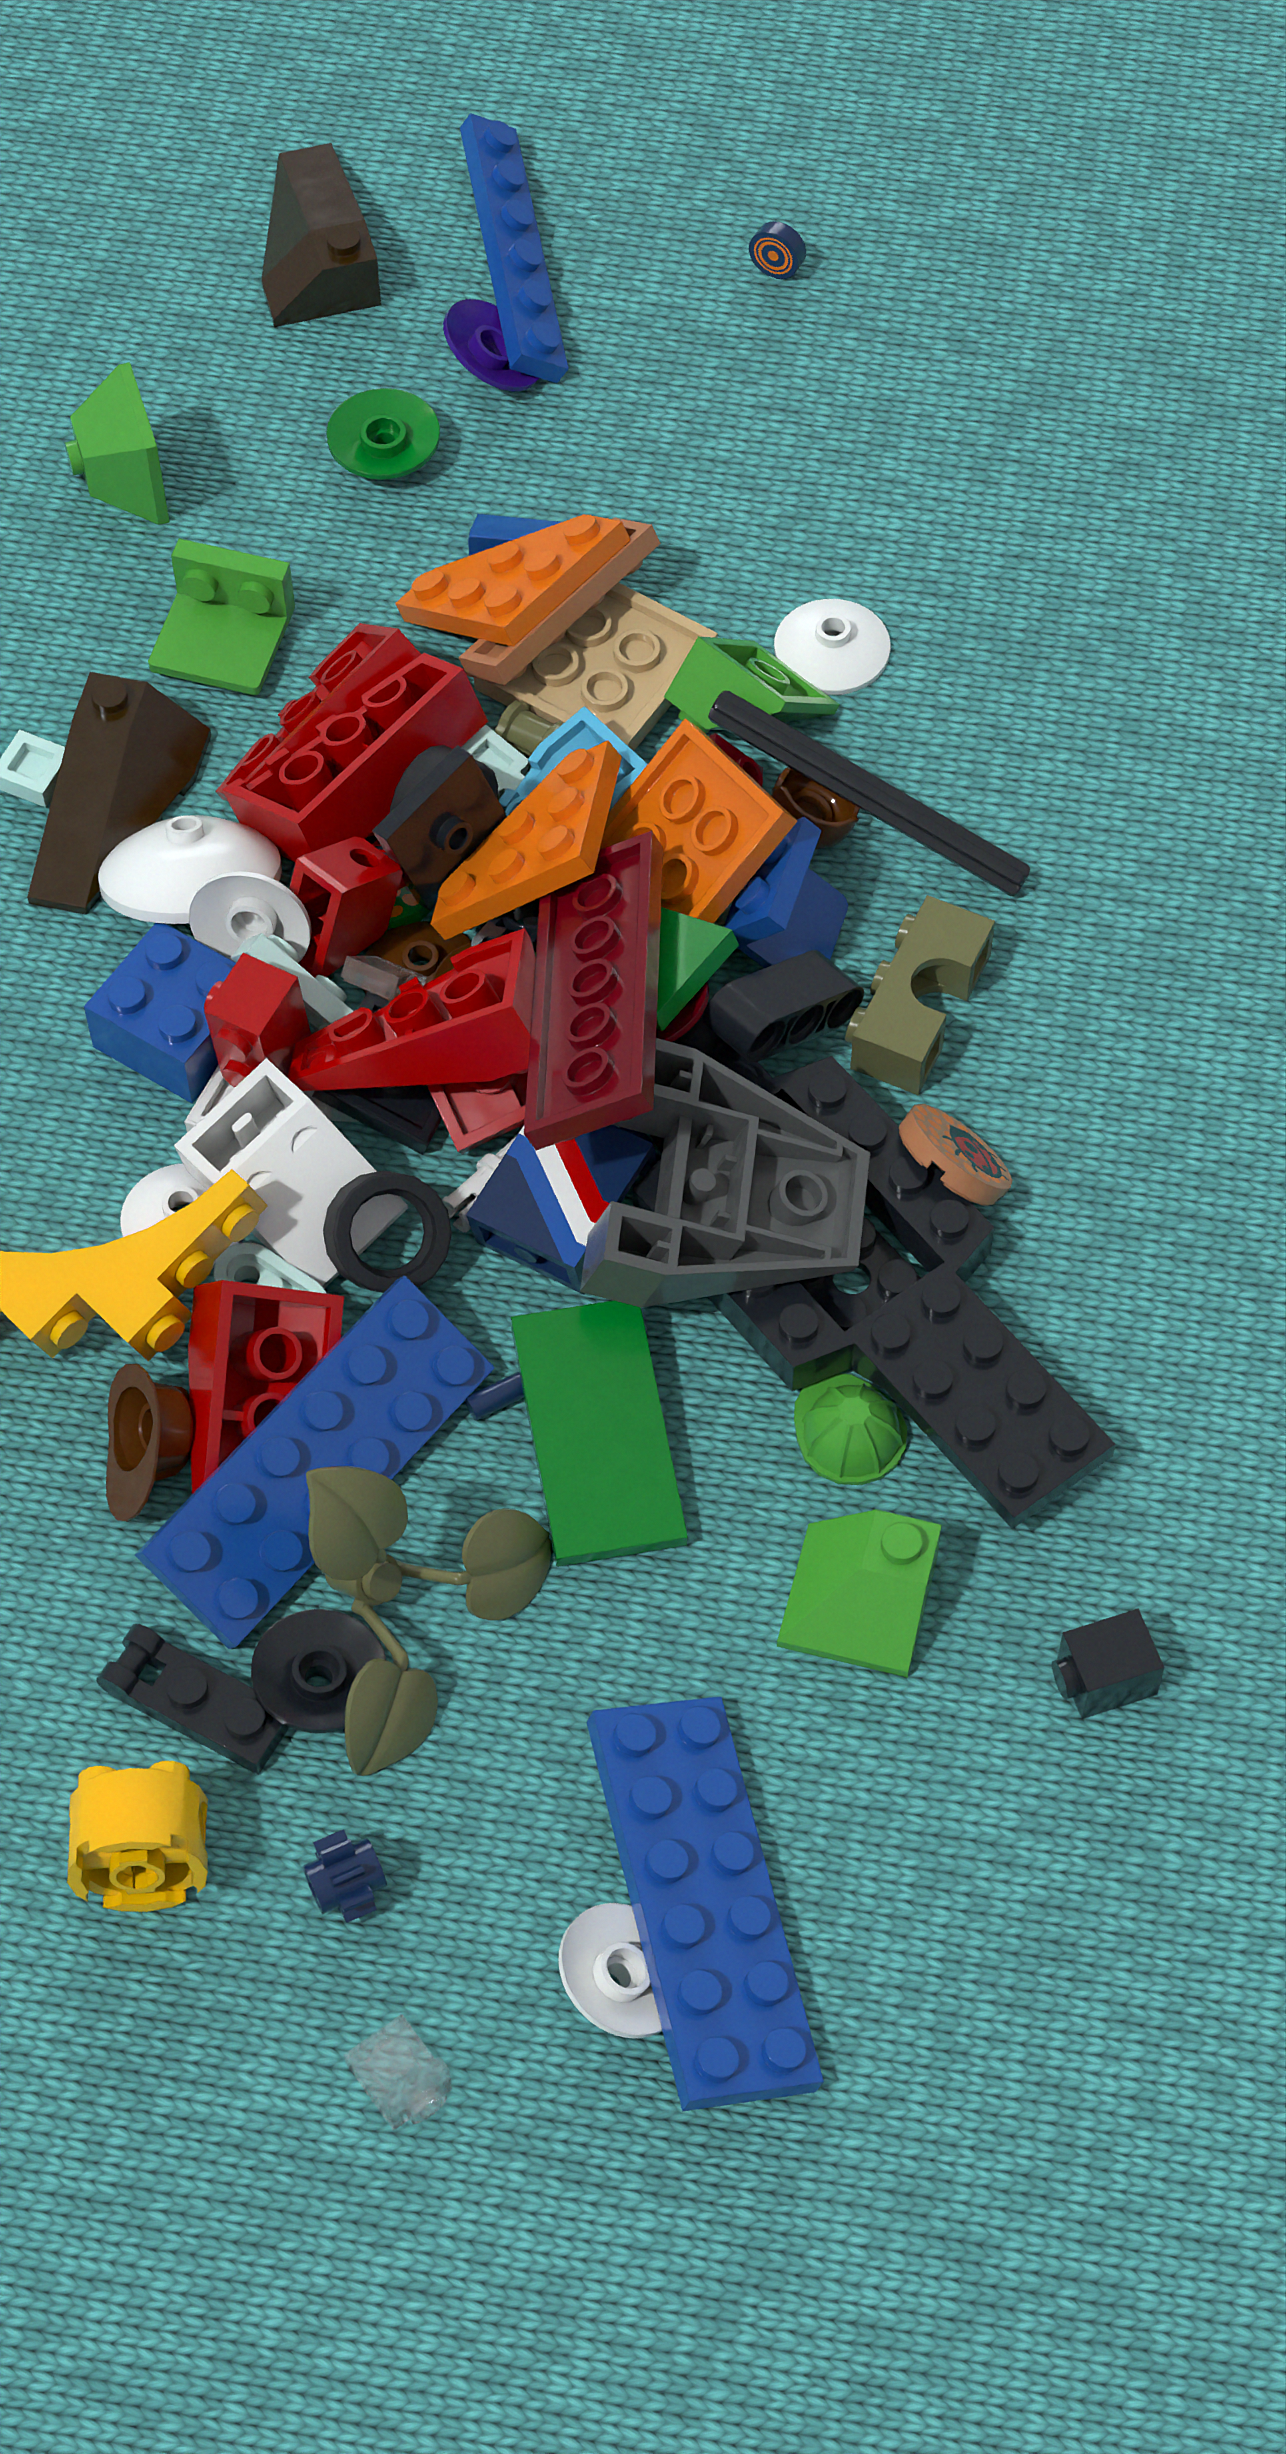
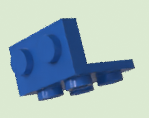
[723,817,848,968]

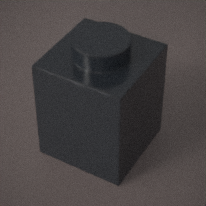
[1052,1608,1165,1719]

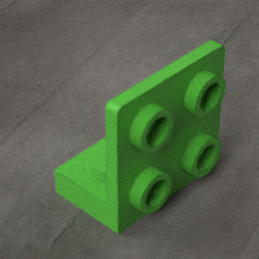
[148,538,295,695]

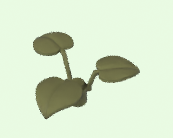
[306,1466,552,1776]

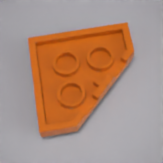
[395,514,631,647]
[430,740,622,940]

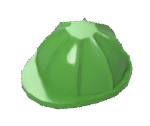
[794,1373,907,1485]

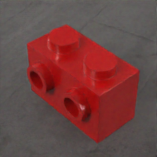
[204,953,311,1087]

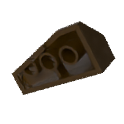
[261,143,381,327]
[27,672,211,915]

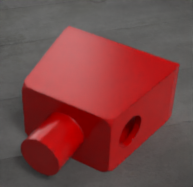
[289,836,406,978]

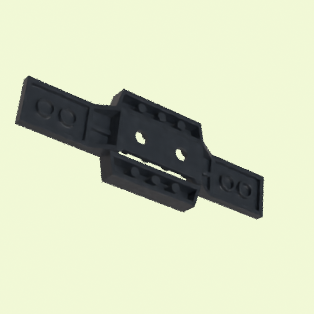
[633,1012,1116,1529]

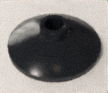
[251,1609,386,1733]

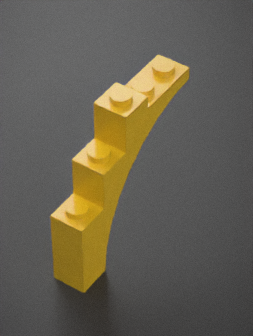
[0,1169,268,1362]

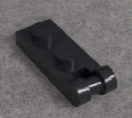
[96,1624,290,1775]

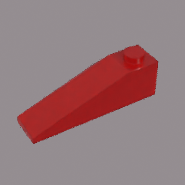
[188,1280,344,1494]

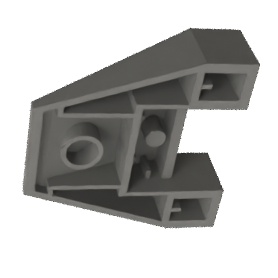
[580,1038,870,1308]

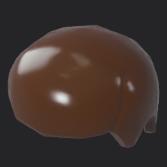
[771,767,860,850]

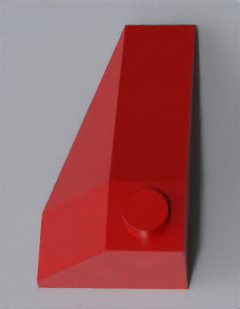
[215,623,421,801]
[288,928,536,1091]

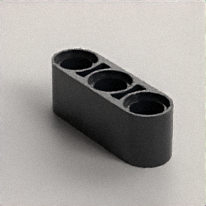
[702,950,864,1063]

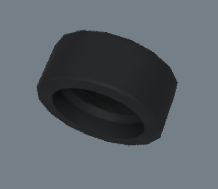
[323,1171,452,1293]

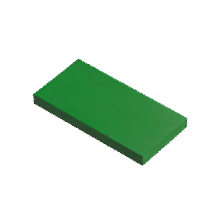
[511,1300,688,1567]

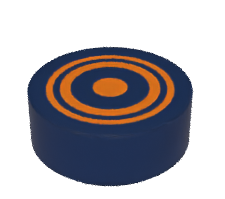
[749,221,806,279]

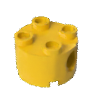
[67,1761,208,1912]

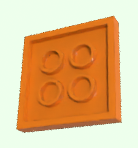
[600,718,797,924]

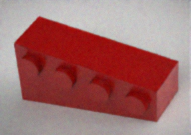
[222,653,488,863]

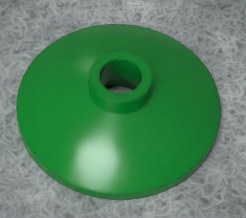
[326,388,440,480]

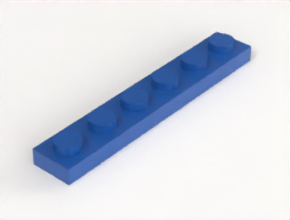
[460,113,569,383]

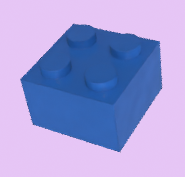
[84,923,236,1104]

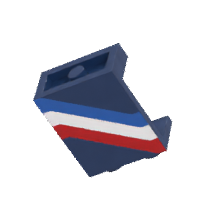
[466,1125,658,1295]

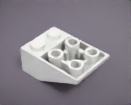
[174,1058,408,1289]

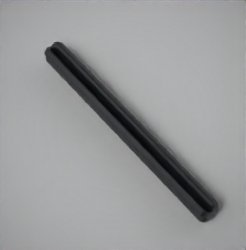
[708,690,1031,896]

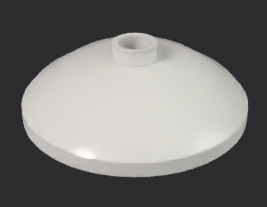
[98,815,282,924]

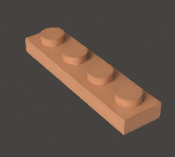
[458,517,661,685]

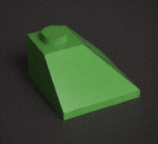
[65,362,169,525]
[664,636,840,733]
[777,1509,942,1678]

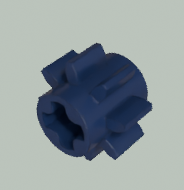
[302,1829,387,1923]

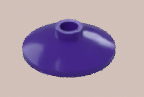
[443,299,539,391]

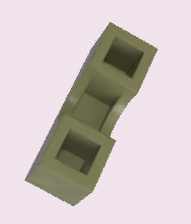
[845,895,995,1095]

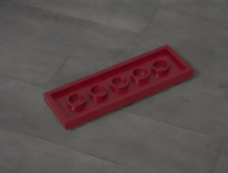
[524,830,663,1150]

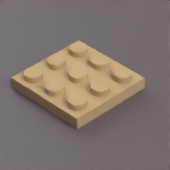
[474,582,718,751]

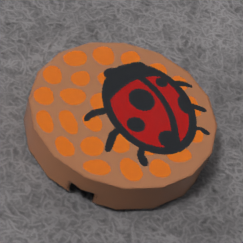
[898,1104,1013,1206]

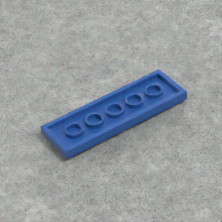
[135,1275,495,1649]
[586,1696,824,2112]

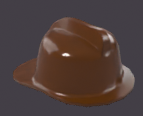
[106,1364,193,1522]

